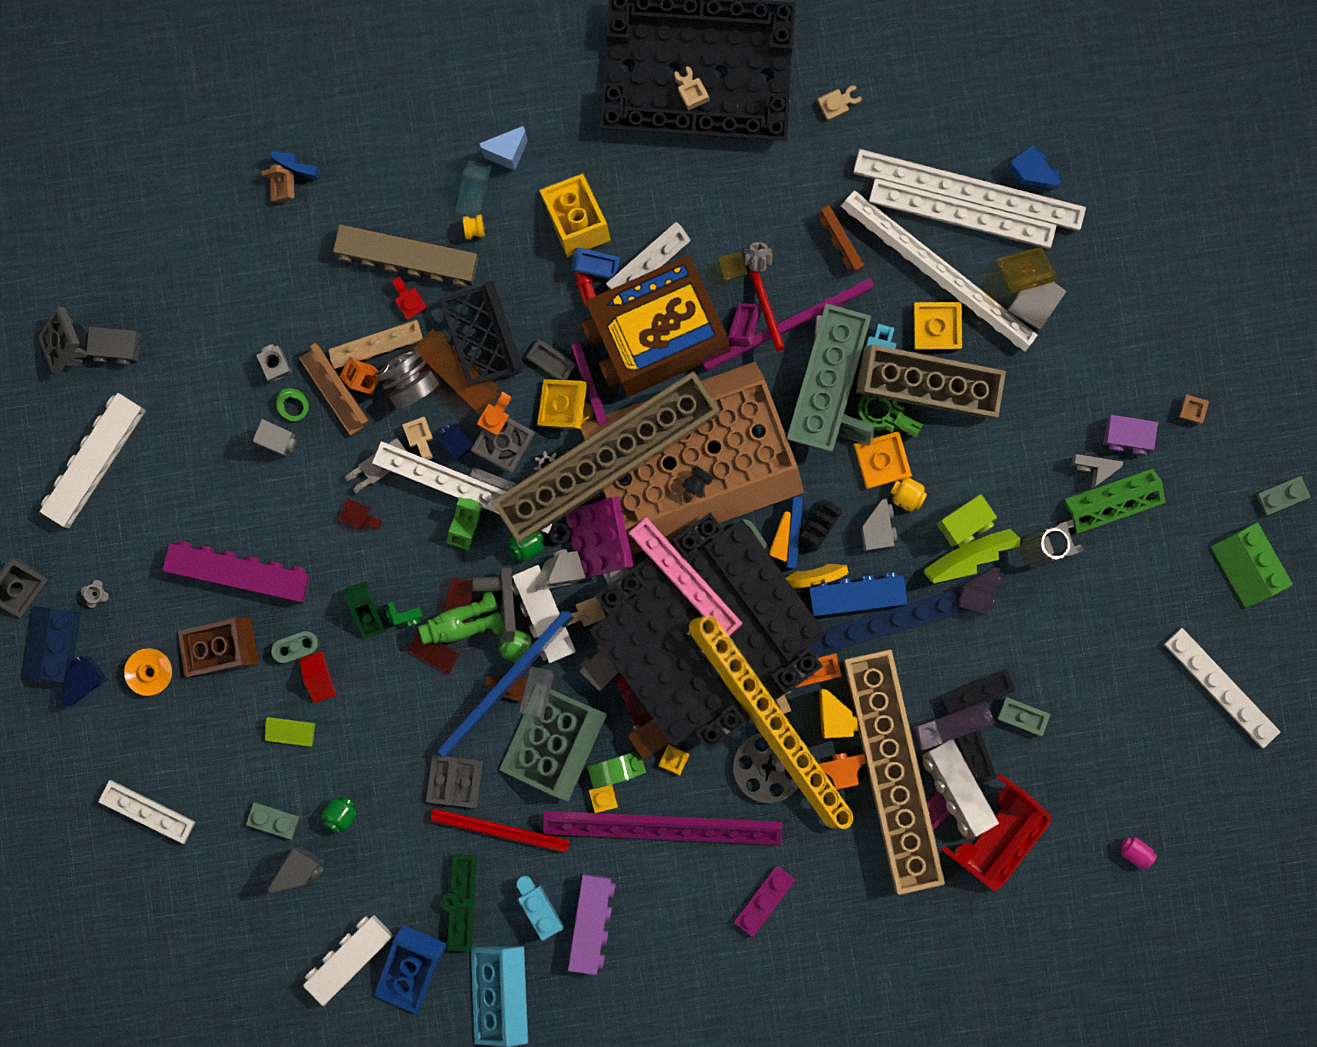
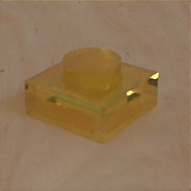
[718,252,747,281]

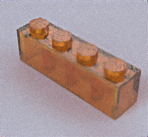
[413,329,500,416]

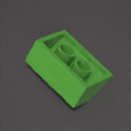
[1211,522,1293,608]

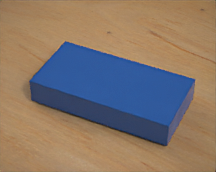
[572,247,620,280]

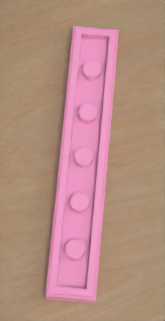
[628,517,743,636]

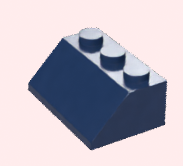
[23,606,81,683]

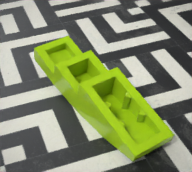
[924,529,1020,584]

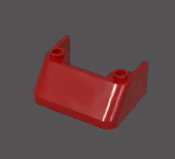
[941,773,1051,891]

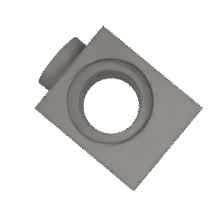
[257,344,293,383]

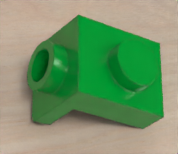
[386,601,424,627]

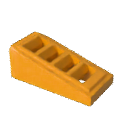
[768,511,791,563]

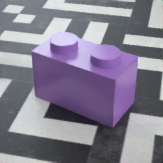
[1103,415,1158,455]

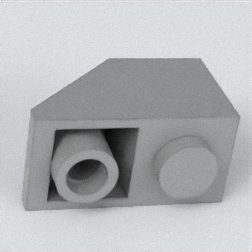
[861,499,897,552]

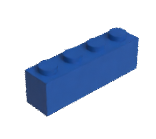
[808,572,908,616]

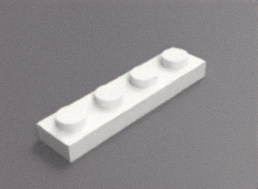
[606,222,691,289]
[99,780,196,844]

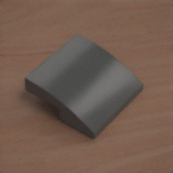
[426,755,483,808]

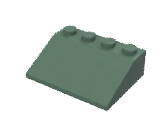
[500,683,607,801]

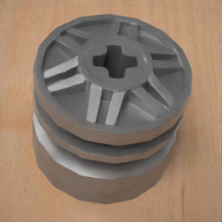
[375,349,439,410]

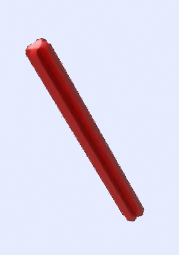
[431,809,570,853]

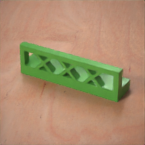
[1065,469,1165,534]

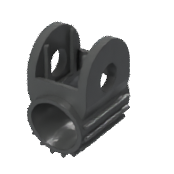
[1019,519,1084,568]

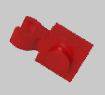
[392,276,427,320]

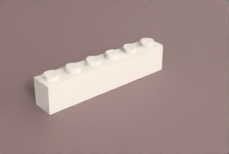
[40,393,146,528]

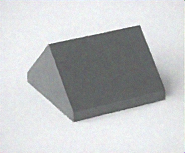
[0,557,48,618]

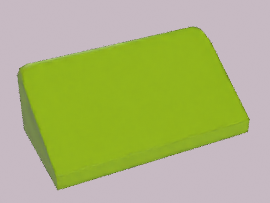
[265,717,316,747]

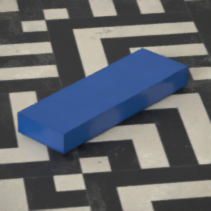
[785,497,803,569]

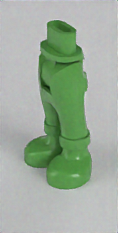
[418,591,504,645]

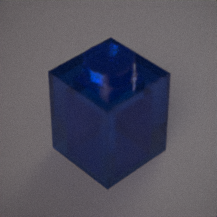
[438,423,474,462]

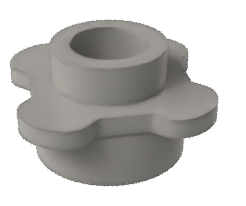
[81,580,109,608]

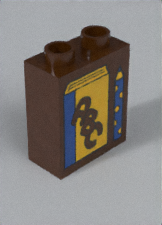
[580,255,731,397]

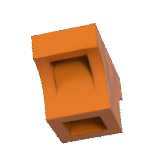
[818,753,866,790]

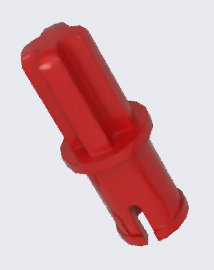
[571,263,595,307]

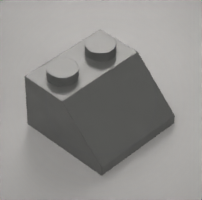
[268,846,324,893]

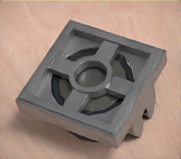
[471,418,535,474]

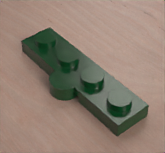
[441,854,477,952]

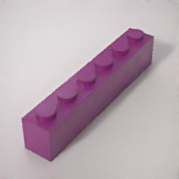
[163,540,311,603]

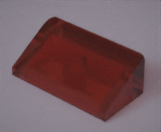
[408,631,461,675]

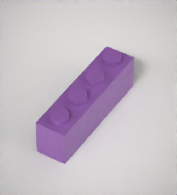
[568,873,615,975]

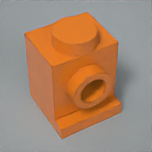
[339,357,379,395]

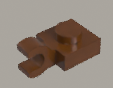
[485,673,528,702]

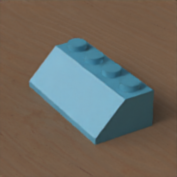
[471,946,528,1047]

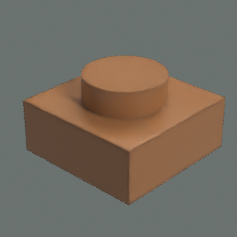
[1178,394,1209,424]

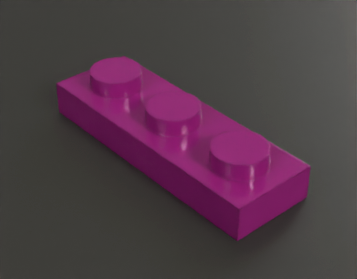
[734,865,796,937]

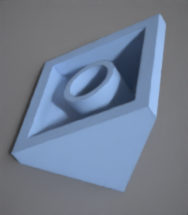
[479,126,527,171]

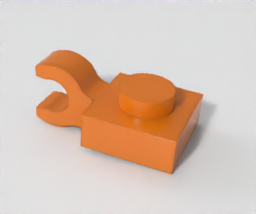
[477,392,512,436]

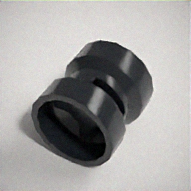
[681,465,714,498]

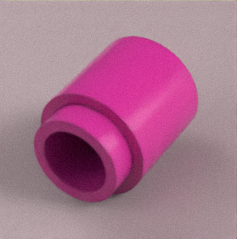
[1120,836,1157,870]

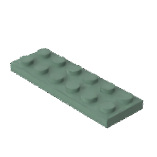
[787,303,871,453]

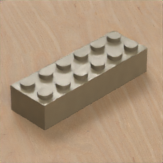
[856,344,1006,419]

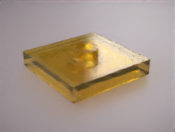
[997,247,1056,293]

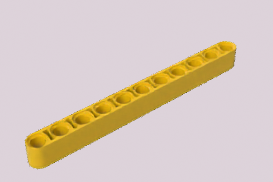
[689,616,853,829]

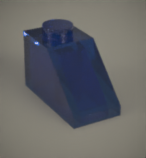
[62,656,108,708]

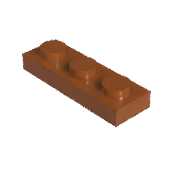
[819,205,864,274]

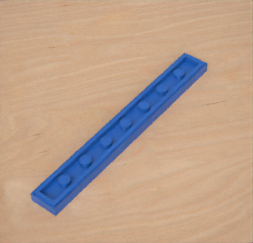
[438,611,575,757]

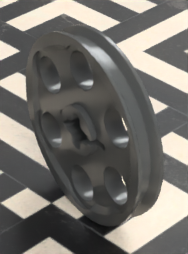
[733,733,800,803]

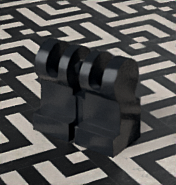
[799,499,842,551]

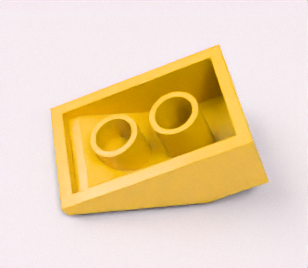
[540,173,611,257]

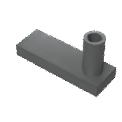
[472,568,516,642]

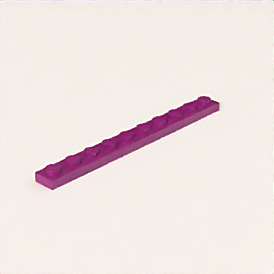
[544,811,782,845]

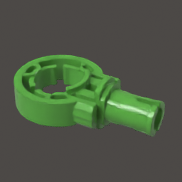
[858,395,923,438]

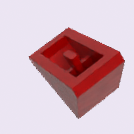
[300,651,337,703]

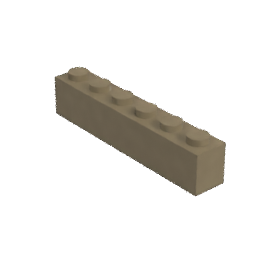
[333,224,479,287]

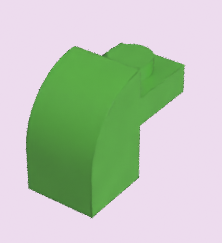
[447,497,483,550]
[587,751,646,789]

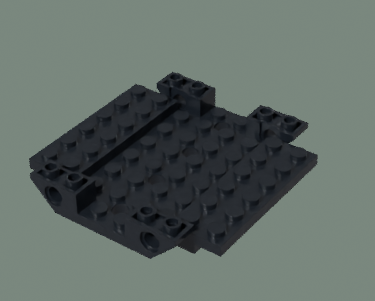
[588,512,826,752]

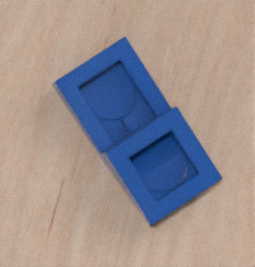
[271,151,320,180]

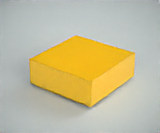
[658,744,690,775]

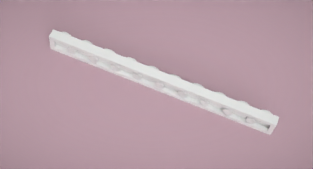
[853,149,1086,231]
[841,191,1037,351]

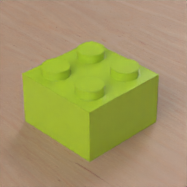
[937,494,997,547]

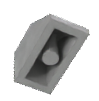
[253,419,296,456]
[535,549,585,591]

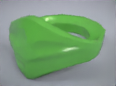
[276,388,309,421]

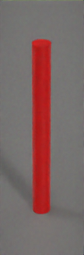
[749,270,785,352]

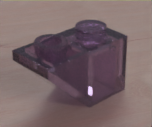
[957,568,1002,615]

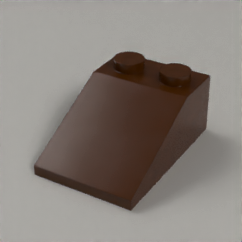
[178,618,258,678]

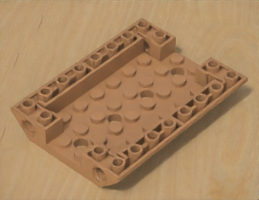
[581,362,804,555]

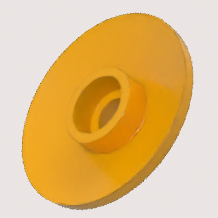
[124,648,172,696]

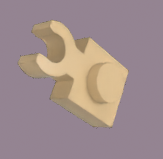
[675,67,709,110]
[818,86,862,122]

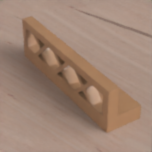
[299,343,371,437]

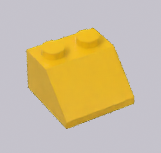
[819,690,858,738]

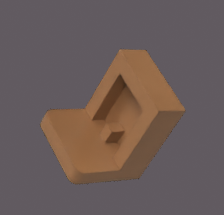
[261,165,294,203]

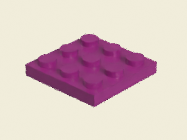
[566,496,633,580]

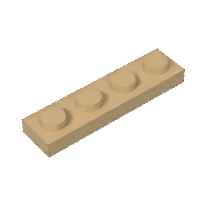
[328,320,423,369]

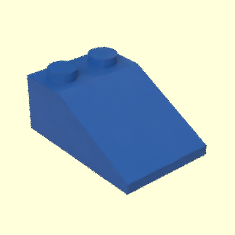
[374,925,447,1015]

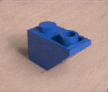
[1007,145,1061,190]

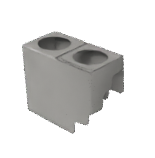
[1008,279,1067,331]

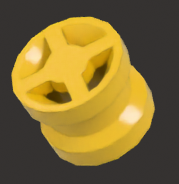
[463,214,485,240]

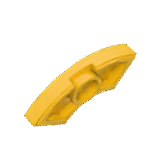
[786,564,849,588]

